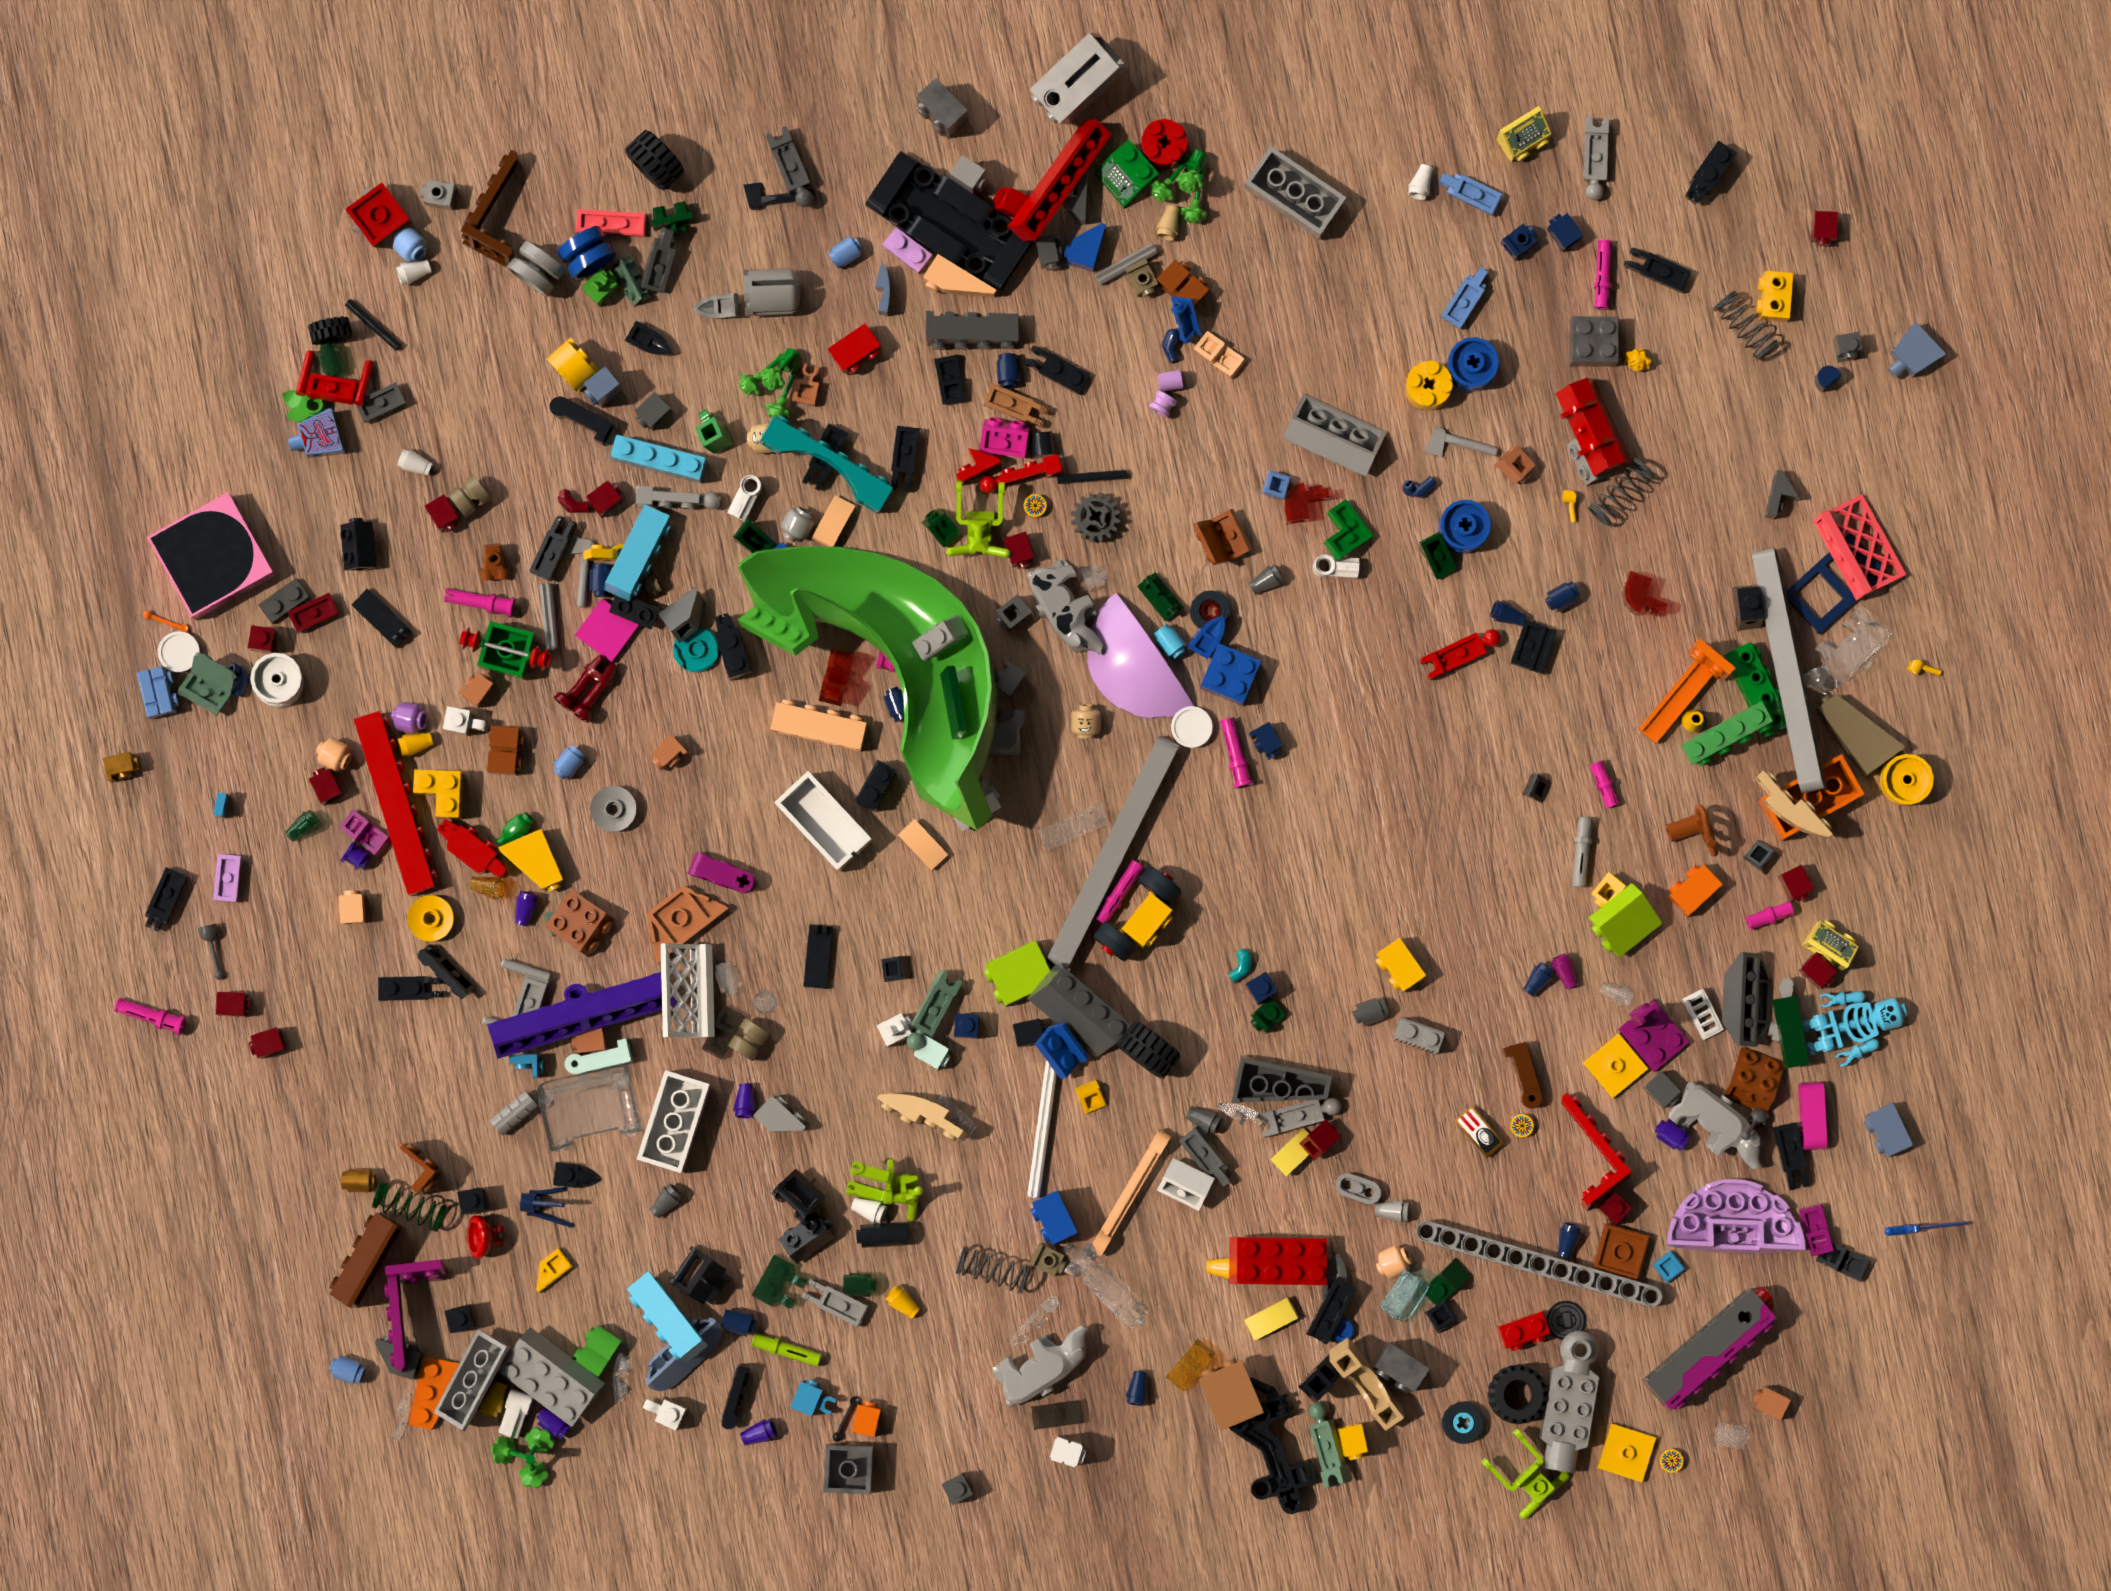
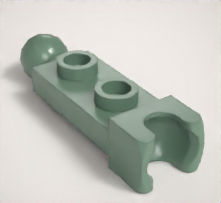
[906,970,962,1051]
[1309,1402,1352,1488]

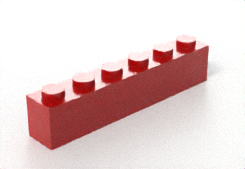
[1007,119,1112,241]

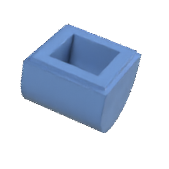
[1262,470,1291,500]

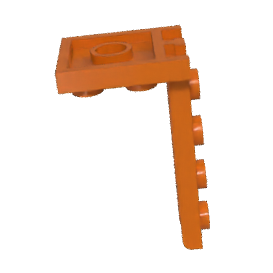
[1638,638,1735,744]

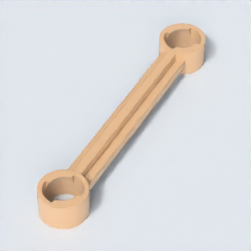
[1089,1129,1171,1257]

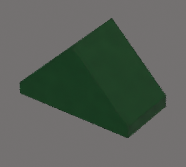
[733,519,777,554]

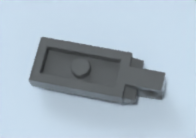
[640,227,676,293]
[1179,1126,1235,1187]

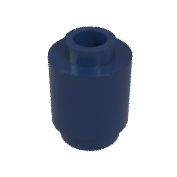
[996,353,1021,388]
[589,563,611,597]
[1545,581,1581,613]
[883,687,904,723]
[721,1308,757,1337]

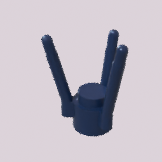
[520,1187,573,1228]

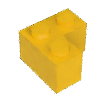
[413,770,464,820]

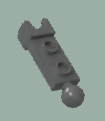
[766,126,813,207]

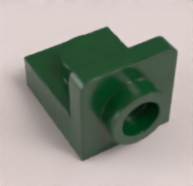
[922,508,961,548]
[1250,998,1286,1033]

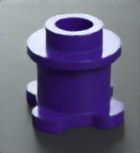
[340,841,371,870]

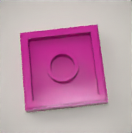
[575,598,639,663]

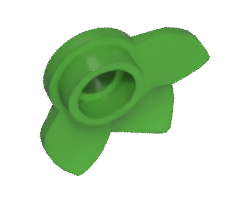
[282,390,326,422]

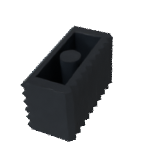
[855,760,897,812]

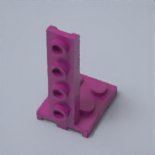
[1617,999,1689,1072]
[384,1259,448,1373]

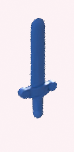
[1884,1221,1971,1236]

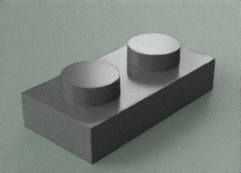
[356,382,407,424]
[258,578,310,624]

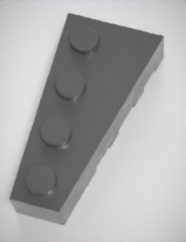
[926,311,1019,350]
[1231,1055,1332,1103]

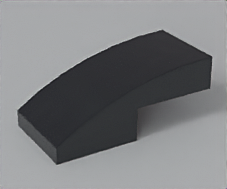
[934,354,966,405]
[1816,1243,1871,1282]

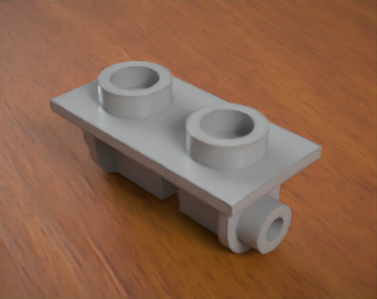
[1567,438,1604,486]

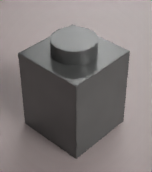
[635,392,672,430]
[1643,1071,1681,1108]
[941,1473,973,1505]

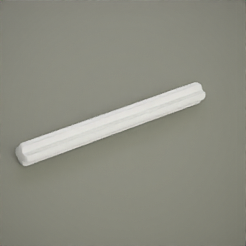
[1028,1061,1057,1198]

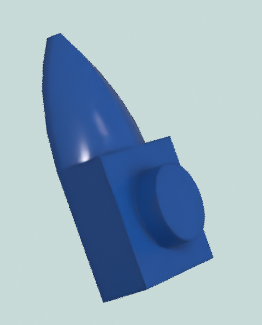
[1188,616,1225,659]

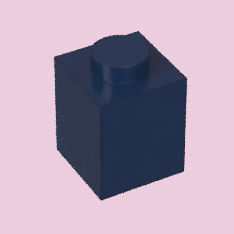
[1547,213,1583,252]
[1245,972,1278,1004]
[954,1013,979,1039]

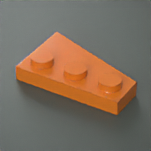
[409,1356,459,1430]

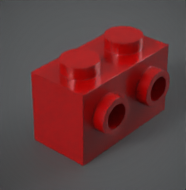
[827,323,881,375]
[1496,1311,1550,1352]

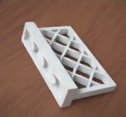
[661,944,715,1038]

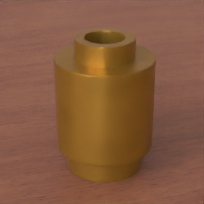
[341,1169,376,1193]

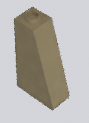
[1815,694,1905,777]

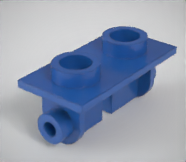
[1171,296,1202,343]

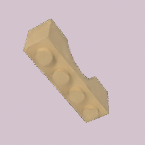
[1329,1337,1404,1431]

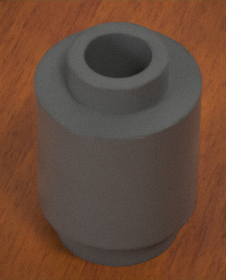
[1353,998,1389,1027]

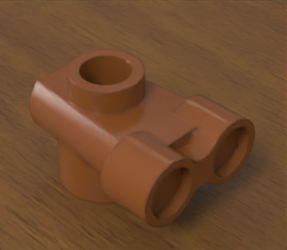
[480,543,509,581]

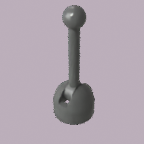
[198,923,224,980]
[1741,1108,1769,1140]

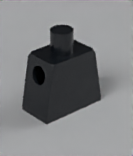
[1732,585,1764,631]

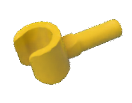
[1562,490,1577,522]
[1907,660,1941,676]

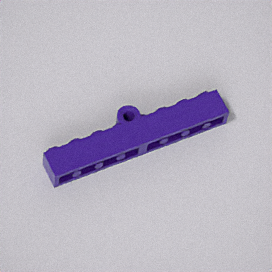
[487,972,676,1059]

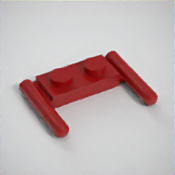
[296,350,374,406]

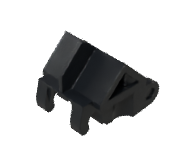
[771,1169,826,1222]
[668,1246,732,1305]

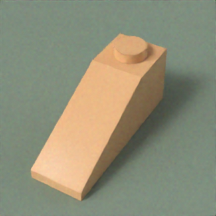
[923,254,997,298]

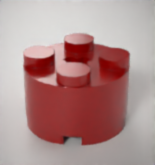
[1141,119,1187,170]

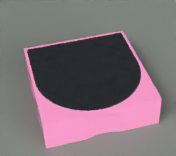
[147,492,276,620]

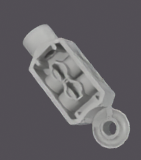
[1539,1331,1599,1473]

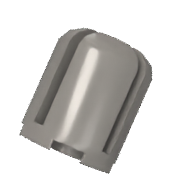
[743,268,800,316]

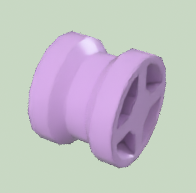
[1148,391,1177,418]

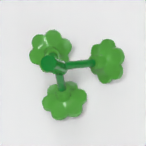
[491,1427,554,1488]

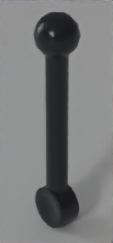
[832,1396,859,1442]

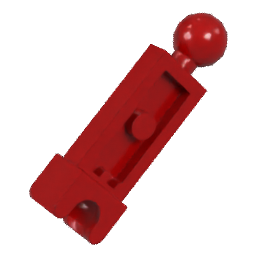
[979,454,1063,494]
[1419,629,1501,680]

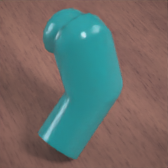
[1228,949,1252,983]

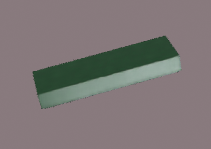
[940,666,967,739]
[1772,996,1809,1069]

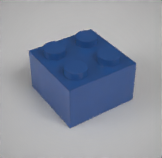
[1200,643,1261,706]
[1030,1191,1078,1245]

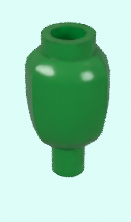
[496,812,534,846]

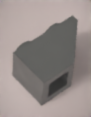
[658,587,706,643]
[375,1336,423,1380]

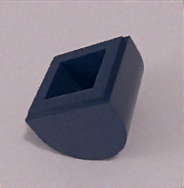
[1814,366,1842,392]

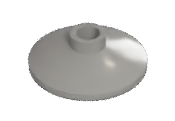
[590,786,636,832]

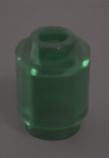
[316,343,345,377]
[843,1273,876,1297]

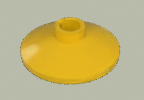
[407,895,454,942]

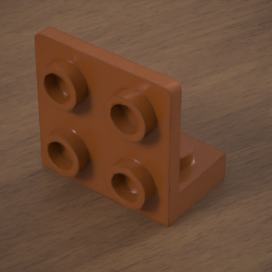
[1724,1047,1784,1112]

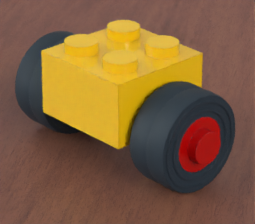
[1093,866,1181,962]

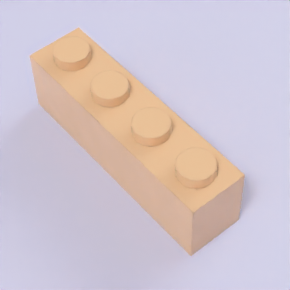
[770,700,867,752]

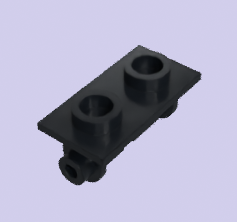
[609,595,660,630]

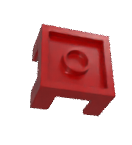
[345,182,410,247]

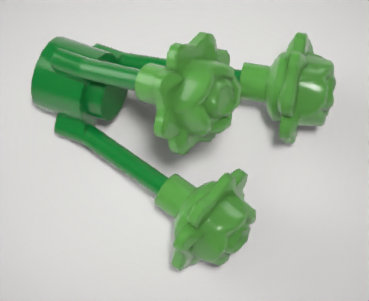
[1150,150,1208,224]
[739,348,802,418]

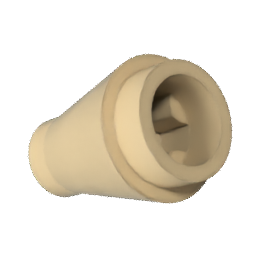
[1156,205,1180,241]

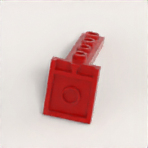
[1561,1093,1632,1211]

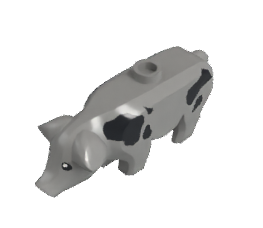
[1027,560,1104,655]

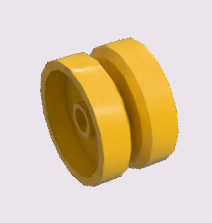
[1879,754,1934,806]

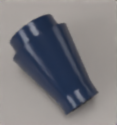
[1490,600,1526,627]
[1523,961,1555,997]
[1557,1222,1582,1258]
[1125,1371,1148,1406]

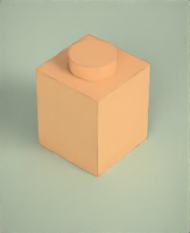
[339,890,366,925]

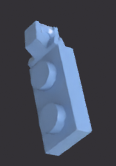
[1438,173,1503,216]
[1441,267,1488,329]

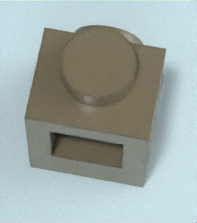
[1125,259,1158,297]
[1029,1243,1067,1276]

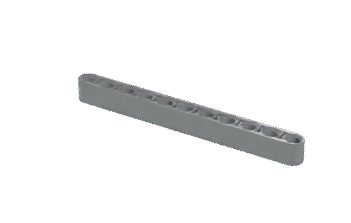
[1752,547,1826,794]
[1046,736,1179,970]
[1415,1221,1662,1307]

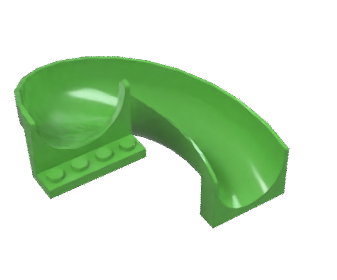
[738,546,997,830]

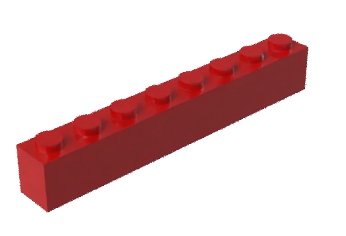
[353,711,439,897]

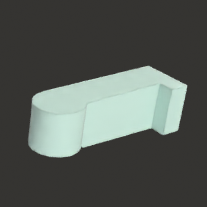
[565,1039,633,1074]

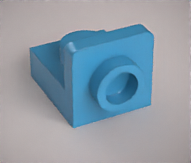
[509,1054,543,1078]

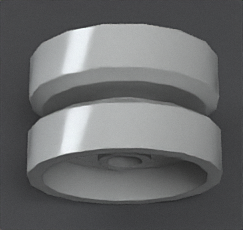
[506,241,566,297]

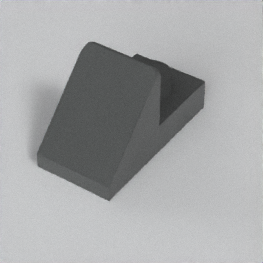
[1062,175,1088,225]
[1765,469,1799,519]

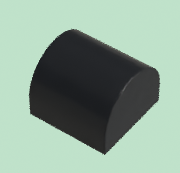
[1030,432,1056,459]

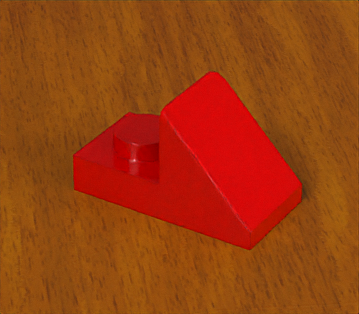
[956,448,1001,485]

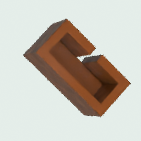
[1156,259,1209,308]
[487,725,524,776]

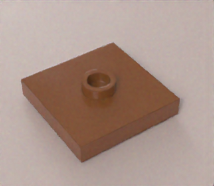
[1592,1223,1650,1281]

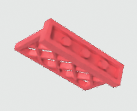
[1813,494,1906,601]

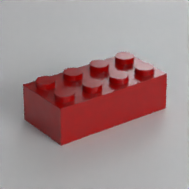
[1229,1237,1327,1285]

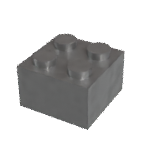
[916,78,968,139]
[1569,316,1618,367]
[1373,1342,1430,1393]
[823,1444,874,1494]

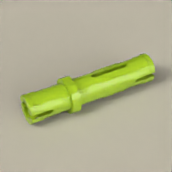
[751,1333,821,1367]

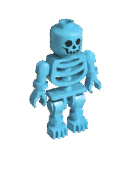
[1801,991,1907,1067]

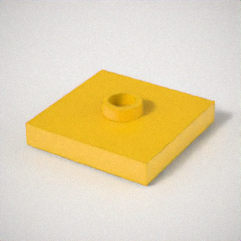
[1583,1033,1648,1099]
[1597,1423,1656,1482]

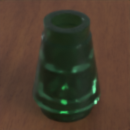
[285,810,321,842]

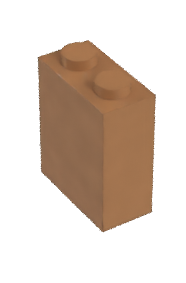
[1198,1358,1264,1431]

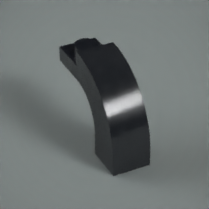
[1298,1354,1341,1403]

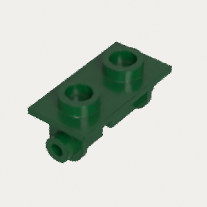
[1137,572,1183,622]

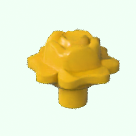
[1624,349,1652,372]

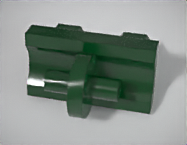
[651,201,694,241]

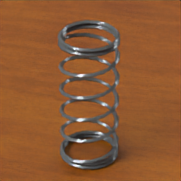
[1713,290,1779,361]
[1588,457,1655,527]
[955,1246,1030,1294]

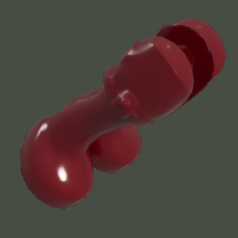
[553,654,618,724]

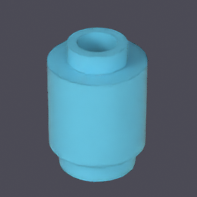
[1153,624,1186,659]

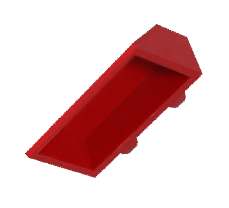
[1556,378,1632,476]

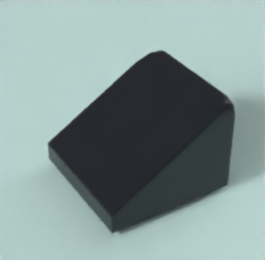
[1744,840,1780,875]
[881,956,912,982]
[1425,1300,1457,1334]

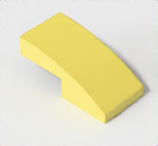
[1270,1128,1309,1176]
[1244,1297,1299,1340]

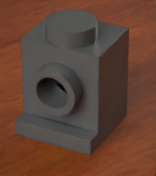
[1036,233,1063,271]
[1833,332,1863,363]
[995,594,1032,631]

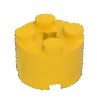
[547,338,600,393]
[1405,360,1453,410]

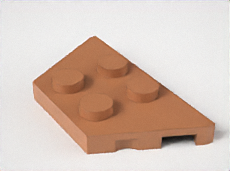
[646,886,728,964]

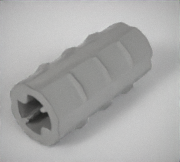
[490,1090,539,1136]

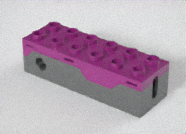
[1641,1287,1777,1410]

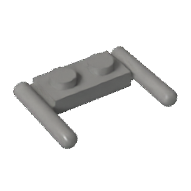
[482,959,551,1026]

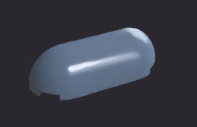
[645,1317,722,1391]

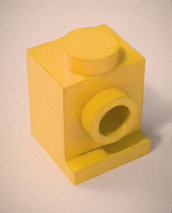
[1591,872,1627,907]

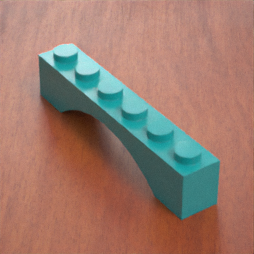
[758,416,893,513]

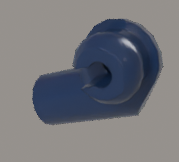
[1161,328,1180,363]
[229,663,250,697]

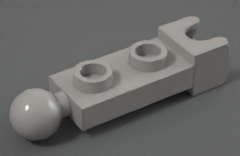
[1583,116,1609,201]
[636,486,721,510]
[1256,1097,1341,1138]

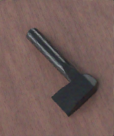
[743,182,816,210]

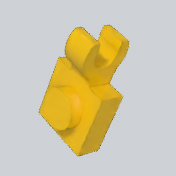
[583,544,624,562]

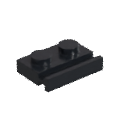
[1510,619,1557,674]

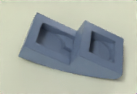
[875,264,891,316]

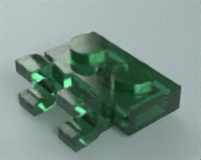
[752,1255,806,1309]

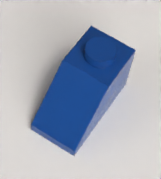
[1064,223,1106,272]

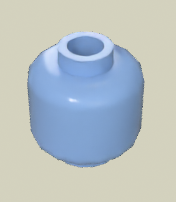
[393,228,427,262]

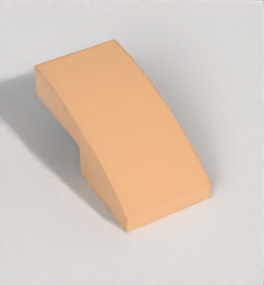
[1193,331,1246,379]
[812,495,855,547]
[897,819,948,871]

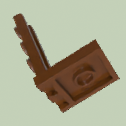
[460,150,519,267]

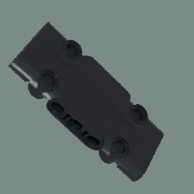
[865,151,1034,293]

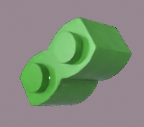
[572,1325,622,1378]

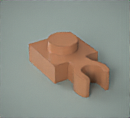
[792,364,819,406]

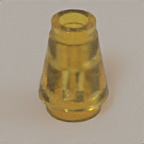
[470,876,506,900]

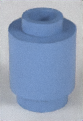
[827,236,863,269]
[553,745,586,779]
[329,1355,366,1385]

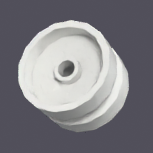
[250,653,304,708]

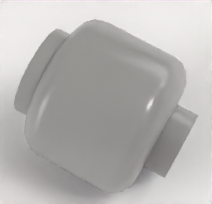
[780,506,815,542]

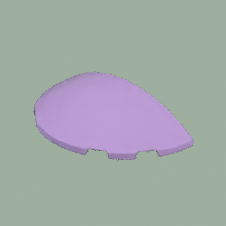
[1087,593,1194,719]
[1667,1179,1806,1254]

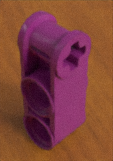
[687,852,756,893]

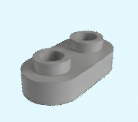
[1335,1173,1381,1205]

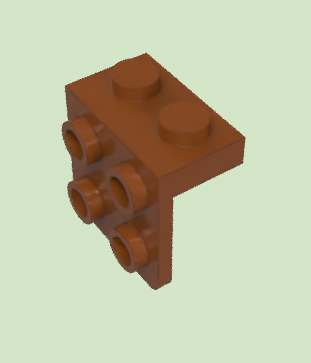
[1194,509,1252,565]
[546,891,614,957]
[398,1142,441,1195]

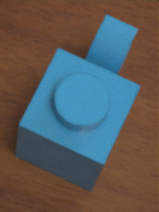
[790,1379,836,1416]

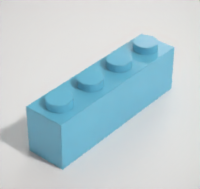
[610,435,707,483]
[605,505,672,601]
[627,1271,708,1363]

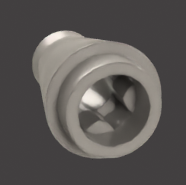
[1375,1200,1409,1223]

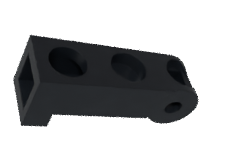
[549,396,614,446]

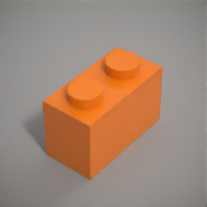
[1668,864,1723,917]

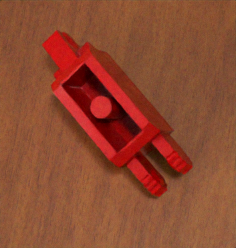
[437,819,508,878]

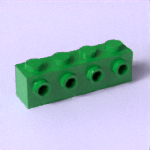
[1723,642,1787,739]
[1681,700,1777,766]

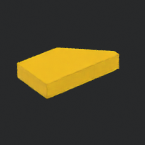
[537,1248,573,1293]

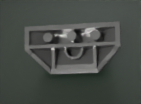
[1722,952,1772,1047]

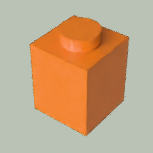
[852,1401,881,1437]

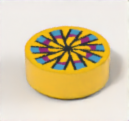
[1024,494,1047,518]
[1510,1114,1534,1138]
[1659,1449,1683,1473]

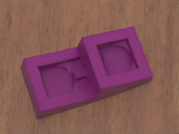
[339,809,391,858]
[1799,1203,1834,1257]

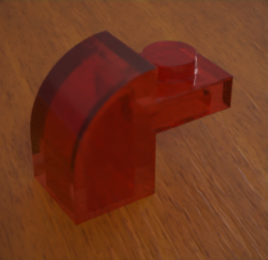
[1284,482,1330,525]
[1622,571,1668,617]
[819,649,854,706]

